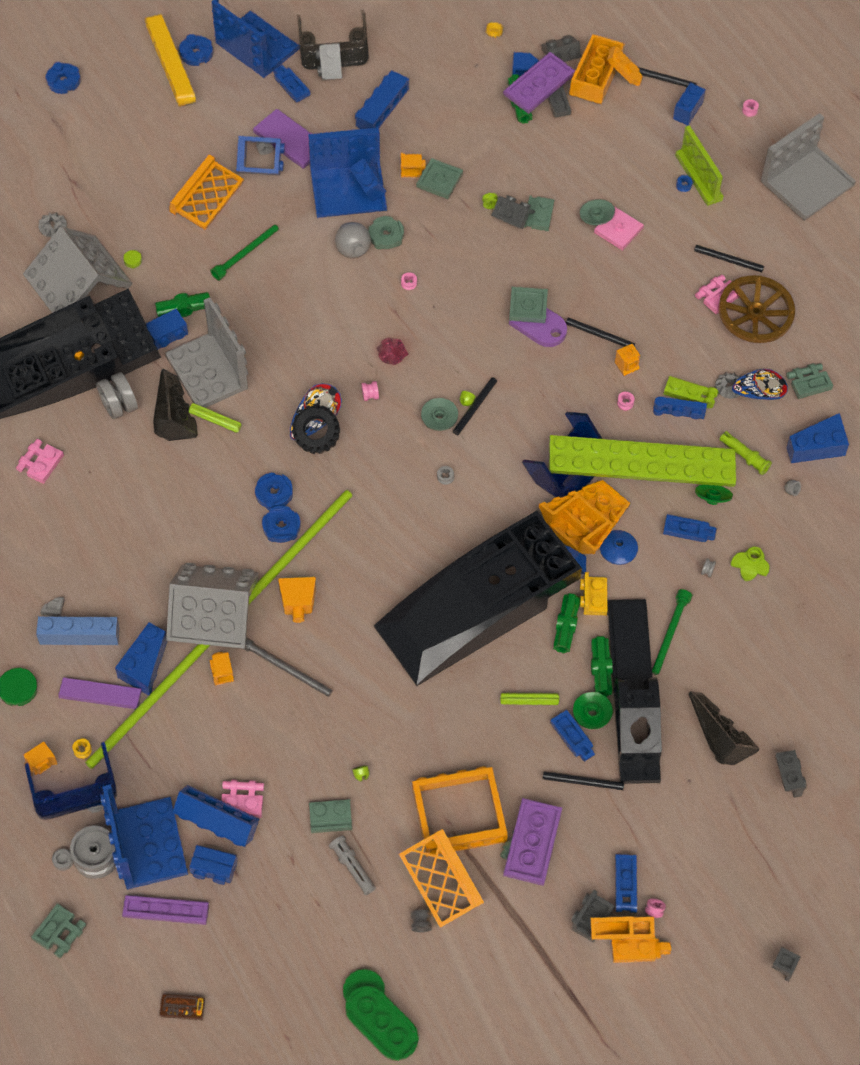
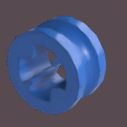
[676,175,693,192]

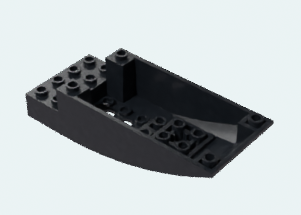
[0,288,161,419]
[374,511,582,686]

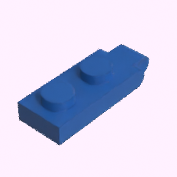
[273,65,310,103]
[663,514,717,542]
[550,710,595,762]

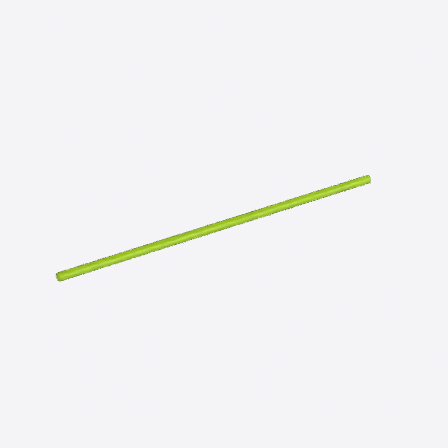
[85,490,352,769]

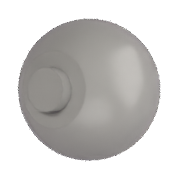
[335,222,371,258]

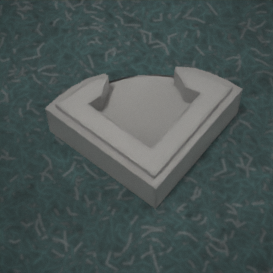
[40,597,65,617]

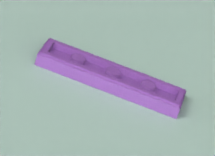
[59,677,142,709]
[122,895,209,925]

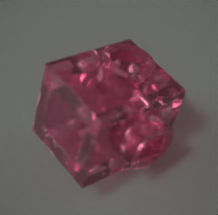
[376,337,409,365]

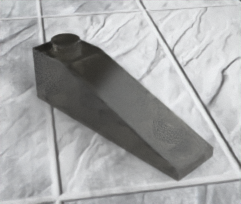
[153,369,198,441]
[688,691,760,765]

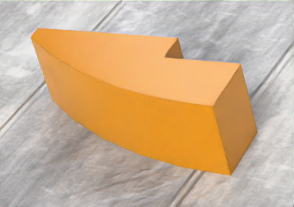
[591,917,655,940]

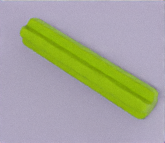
[189,403,242,433]
[500,693,559,705]

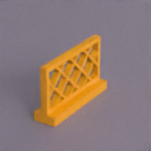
[169,154,244,230]
[399,829,484,928]

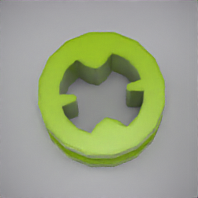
[482,193,498,209]

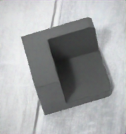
[772,947,801,982]

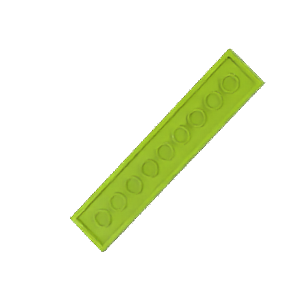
[549,435,736,487]

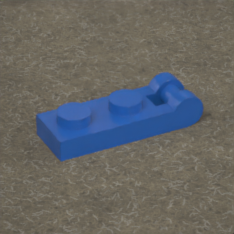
[653,397,707,419]
[615,854,637,913]

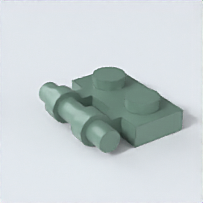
[786,363,833,399]
[31,903,86,958]

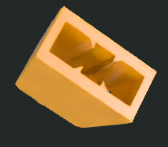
[278,577,316,623]

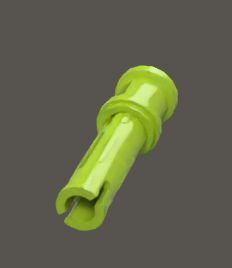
[719,431,772,475]

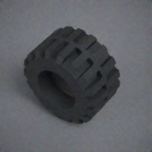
[292,404,340,454]

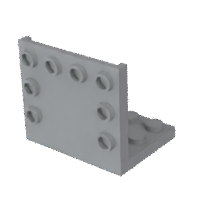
[761,113,856,221]
[23,226,133,313]
[165,298,248,408]
[166,563,259,649]

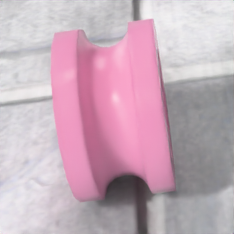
[742,99,759,117]
[401,272,417,290]
[617,392,634,411]
[645,898,666,918]

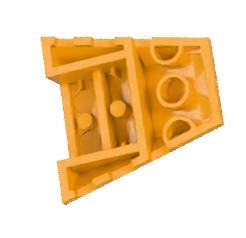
[539,480,630,554]

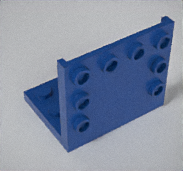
[211,0,299,78]
[308,127,387,218]
[100,784,188,890]

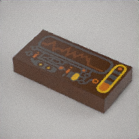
[159,994,205,1021]

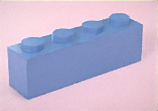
[36,617,120,645]

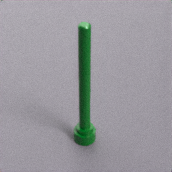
[210,224,279,281]
[652,589,693,675]

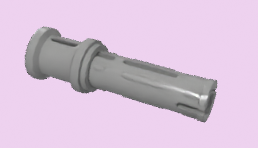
[329,836,376,895]

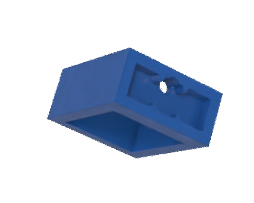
[236,136,285,176]

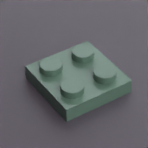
[417,158,463,199]
[509,287,548,323]

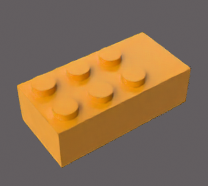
[569,34,625,104]

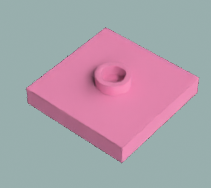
[594,207,644,251]

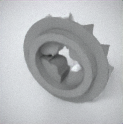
[38,212,67,237]
[715,372,741,399]

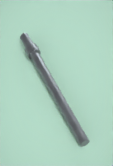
[244,638,332,697]

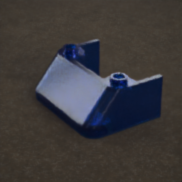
[522,412,602,498]
[24,742,117,820]

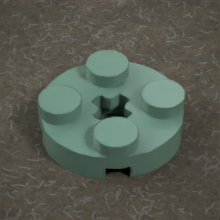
[369,216,404,250]

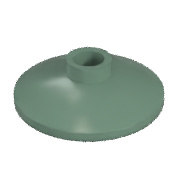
[580,199,615,225]
[421,398,458,431]

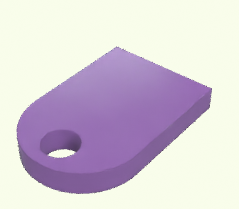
[509,308,567,347]

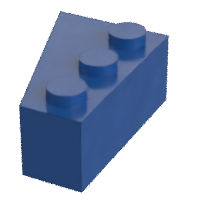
[786,413,849,463]
[115,622,167,696]

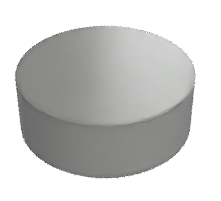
[52,849,74,871]

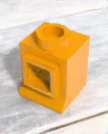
[401,153,425,177]
[615,344,640,376]
[210,652,234,685]
[23,741,57,775]

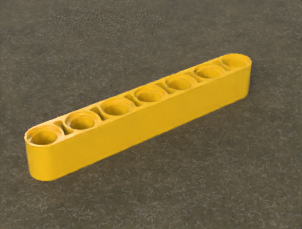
[145,14,196,107]

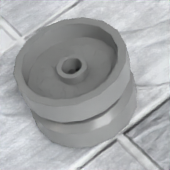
[96,372,138,420]
[70,825,116,879]

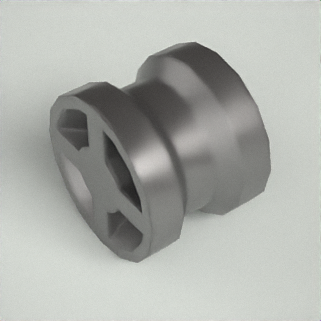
[411,910,432,933]

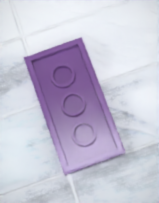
[503,52,575,114]
[253,109,311,169]
[503,798,562,886]

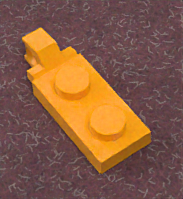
[611,939,671,963]

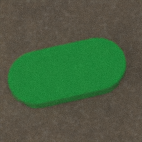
[345,986,419,1061]

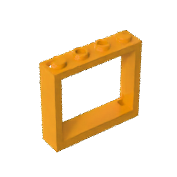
[412,766,508,857]

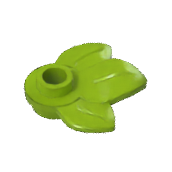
[731,547,770,581]

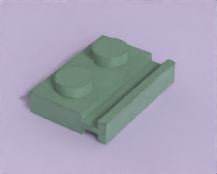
[524,195,555,231]
[309,799,352,833]

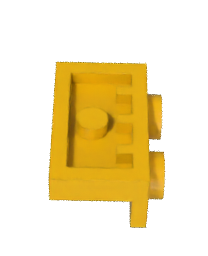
[580,572,607,616]

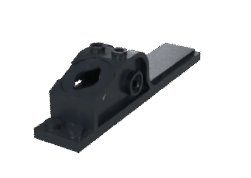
[607,599,662,784]

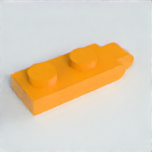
[607,46,643,86]

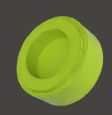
[123,250,142,268]

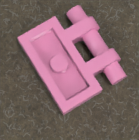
[695,274,739,314]
[16,439,64,484]
[221,779,264,818]

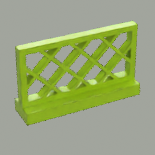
[675,125,724,206]

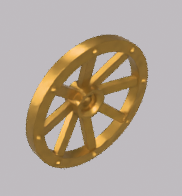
[719,275,795,343]

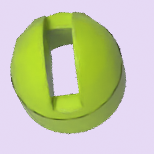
[459,391,475,406]
[352,765,369,781]

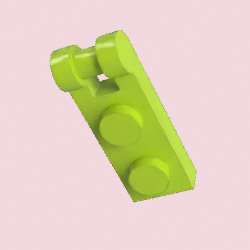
[663,376,719,408]

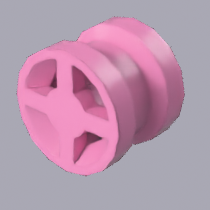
[361,381,379,401]

